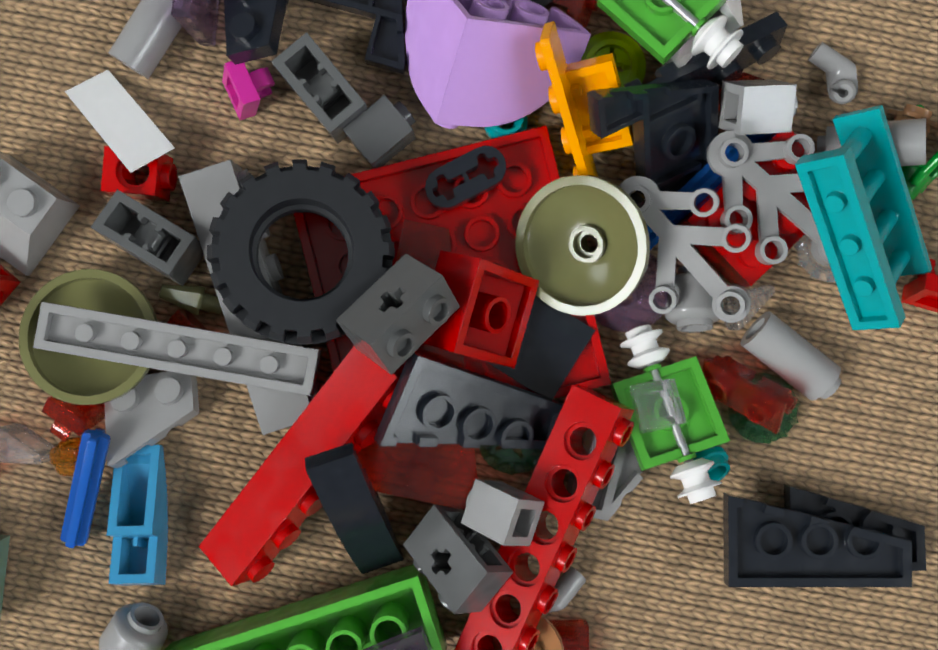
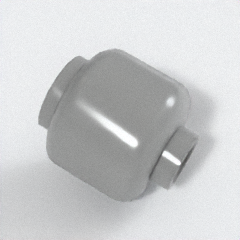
[663,266,724,333]
[99,602,168,650]

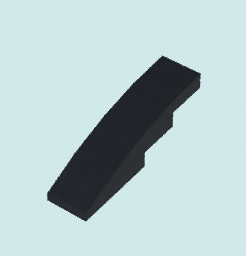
[305,442,404,574]

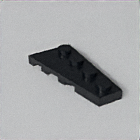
[723,492,912,587]

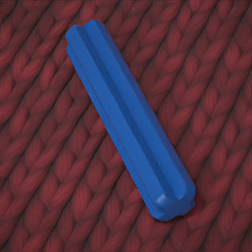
[60,428,111,548]

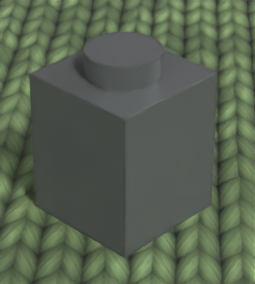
[343,95,416,169]

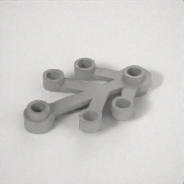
[707,130,830,266]
[619,176,752,323]

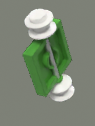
[597,0,744,70]
[610,324,730,504]

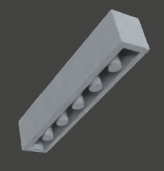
[178,160,321,435]

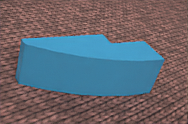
[106,445,168,586]

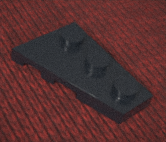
[784,484,926,571]

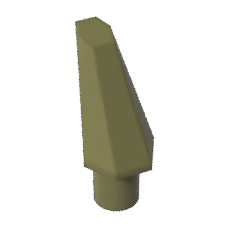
[159,284,223,315]

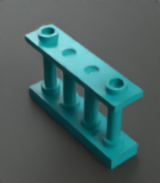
[795,105,932,330]

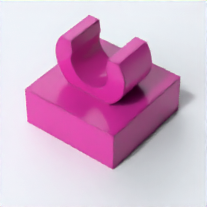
[222,61,275,120]

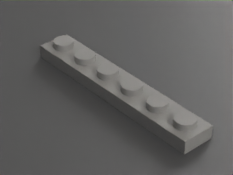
[33,302,321,396]

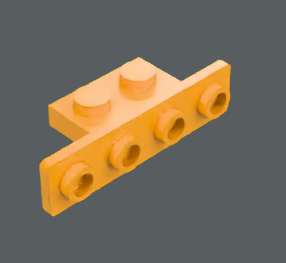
[535,21,634,177]

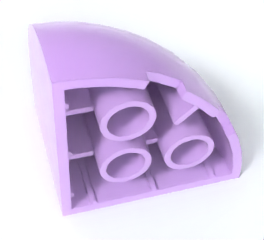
[405,0,591,129]

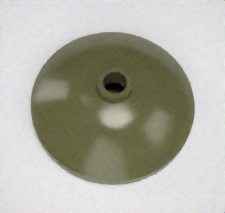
[516,175,650,316]
[19,269,157,405]

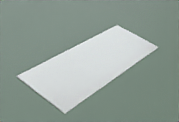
[65,70,175,173]

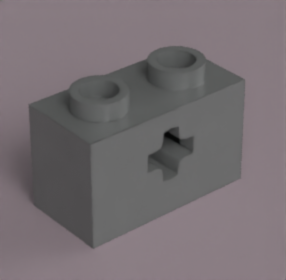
[271,32,368,143]
[91,189,204,286]
[336,254,460,375]
[403,505,513,614]

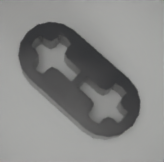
[425,146,506,211]

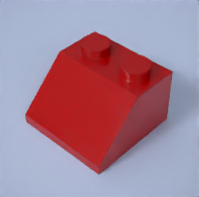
[424,250,539,369]

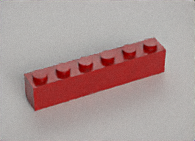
[198,346,405,586]

